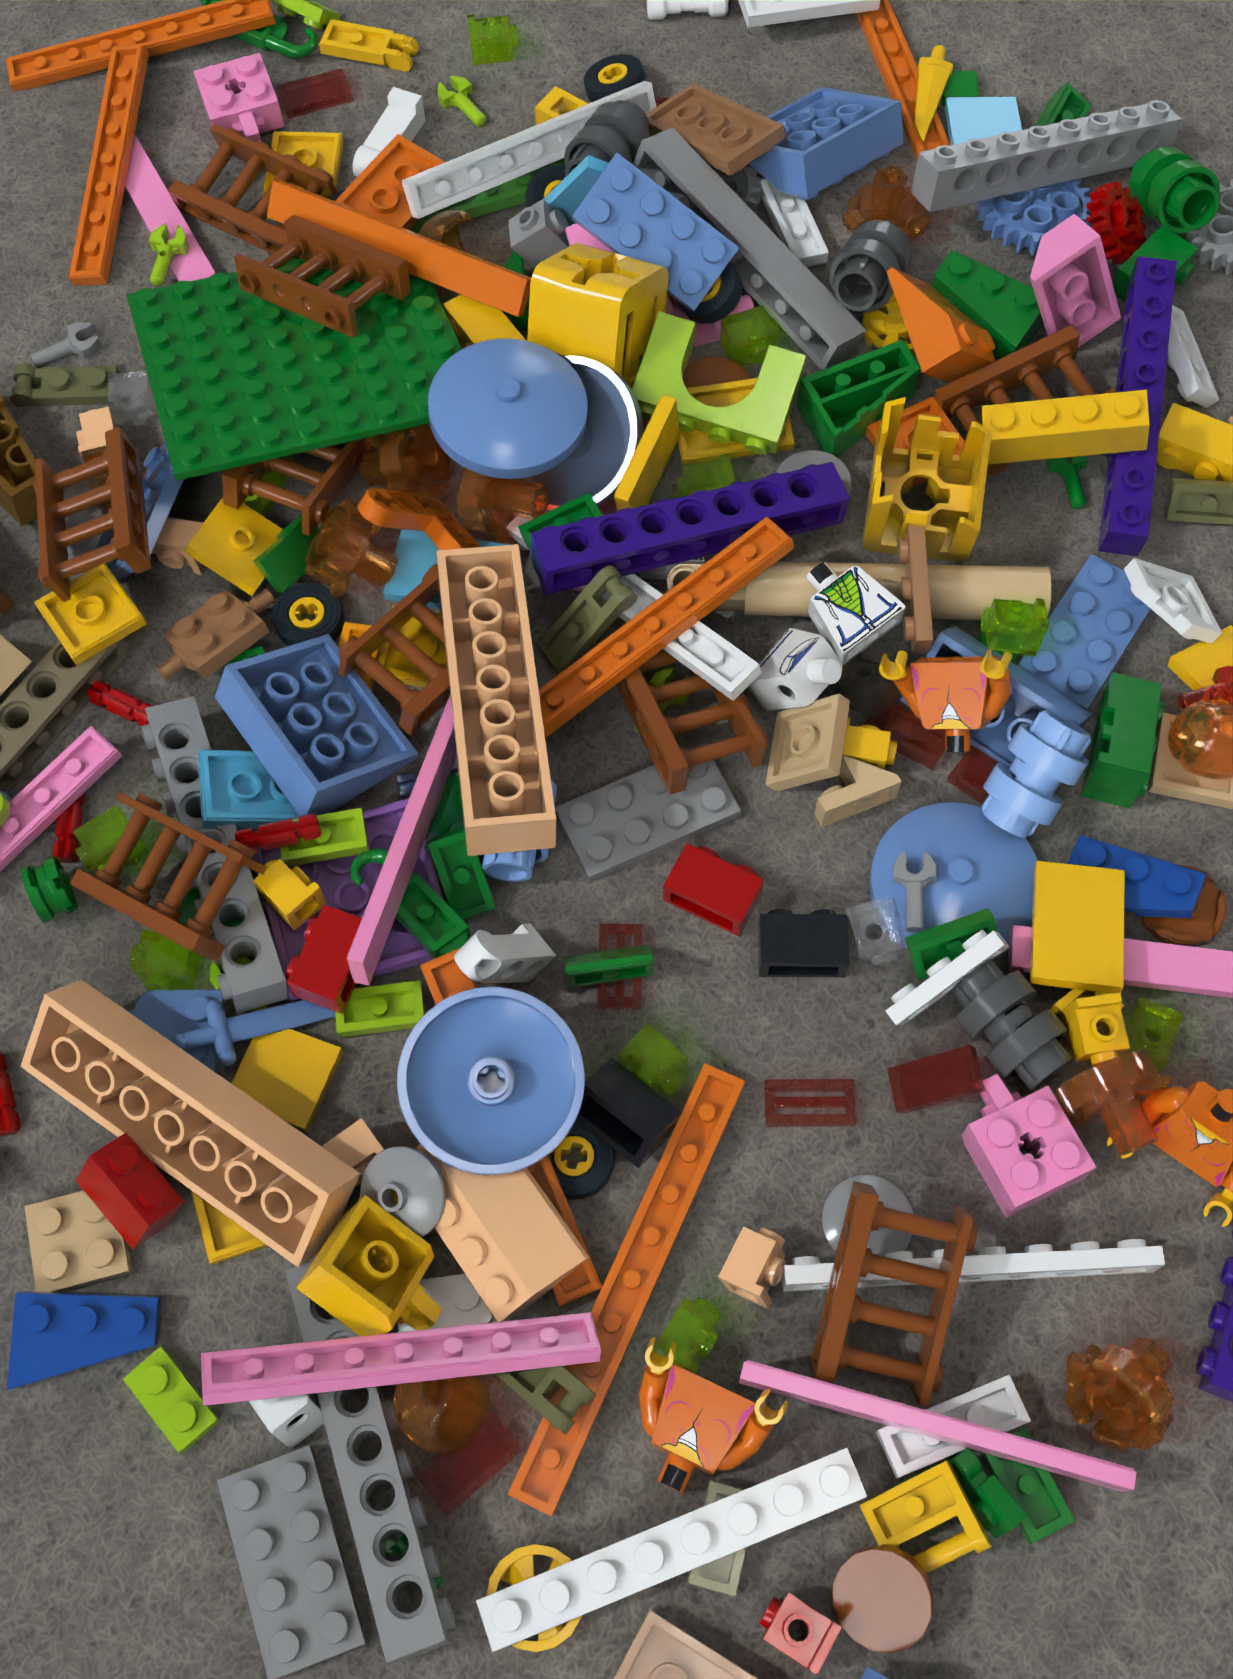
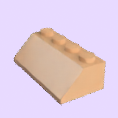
[415,1144,589,1322]

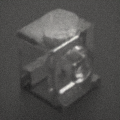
[108,371,159,427]
[845,897,908,966]

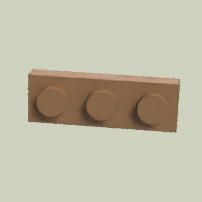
[897,525,933,654]

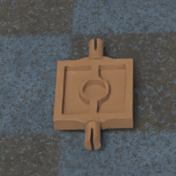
[156,589,275,682]

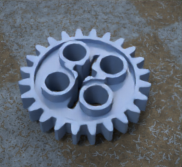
[976,179,1092,256]

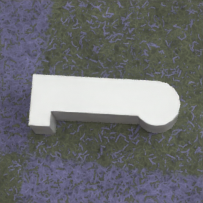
[352,87,426,177]
[454,923,556,984]

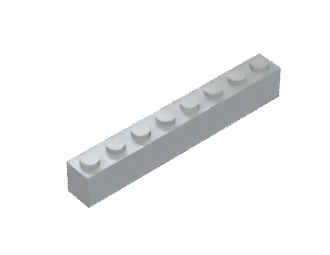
[633,127,867,370]

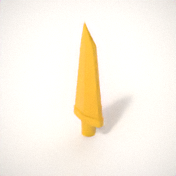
[914,45,954,143]

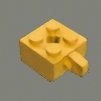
[296,1195,443,1336]

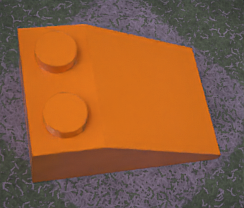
[886,267,996,383]

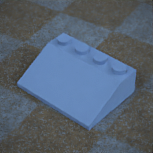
[749,87,904,200]
[215,634,418,816]

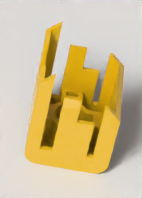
[527,243,669,389]
[862,397,992,562]

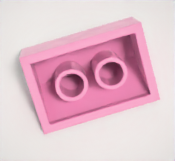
[1030,214,1121,348]

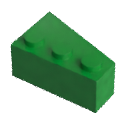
[931,250,1043,361]
[796,339,921,458]
[1080,672,1165,809]

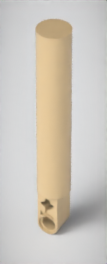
[667,561,1051,622]

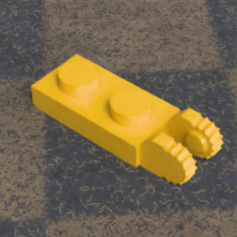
[319,19,420,72]

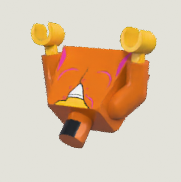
[879,649,1012,752]
[1107,1081,1233,1227]
[639,1337,789,1494]

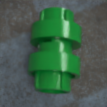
[1129,146,1221,234]

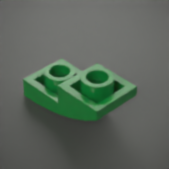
[253,514,330,593]

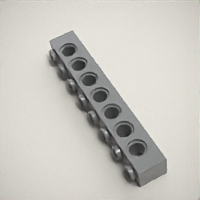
[911,100,1182,212]
[141,696,288,1014]
[285,1261,456,1664]

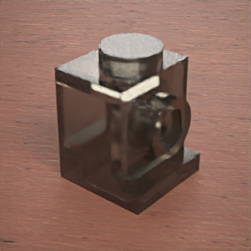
[832,652,901,719]

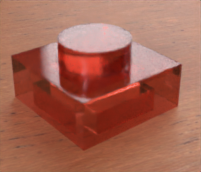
[947,746,998,804]

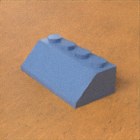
[900,626,1093,766]

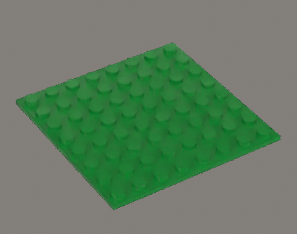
[126,258,462,481]

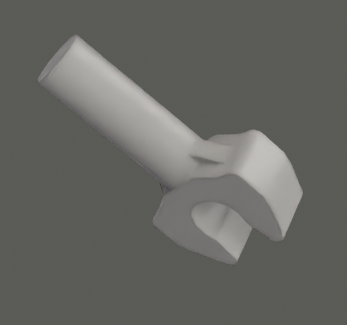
[30,322,102,368]
[893,852,937,933]

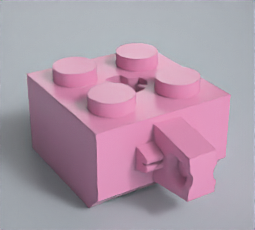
[193,53,284,145]
[962,1074,1096,1218]

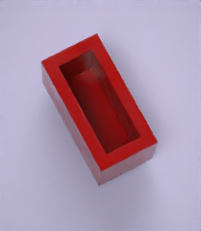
[663,843,764,937]
[286,904,362,1014]
[75,1132,184,1250]

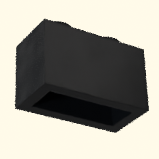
[758,909,849,978]
[576,1058,682,1168]

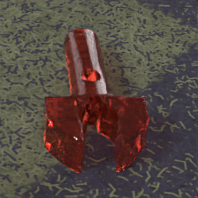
[1177,666,1233,710]

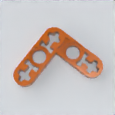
[357,488,481,550]

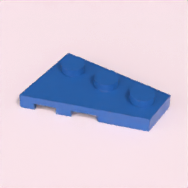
[1068,835,1207,918]
[7,1291,162,1390]

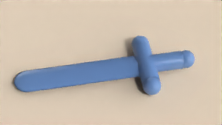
[172,999,335,1066]

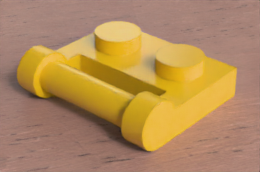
[859,1461,992,1573]

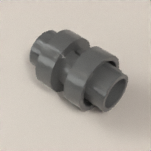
[564,100,650,177]
[829,220,912,312]
[951,960,1074,1092]

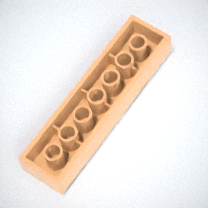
[436,544,556,856]
[20,979,360,1267]

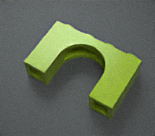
[632,311,806,455]

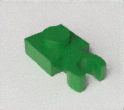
[949,1448,1027,1539]

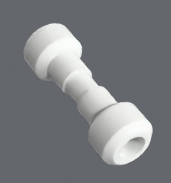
[647,0,728,20]

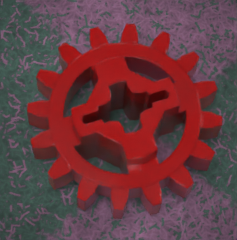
[1086,181,1147,265]

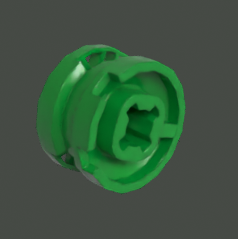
[21,856,78,923]

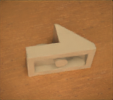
[814,755,902,828]

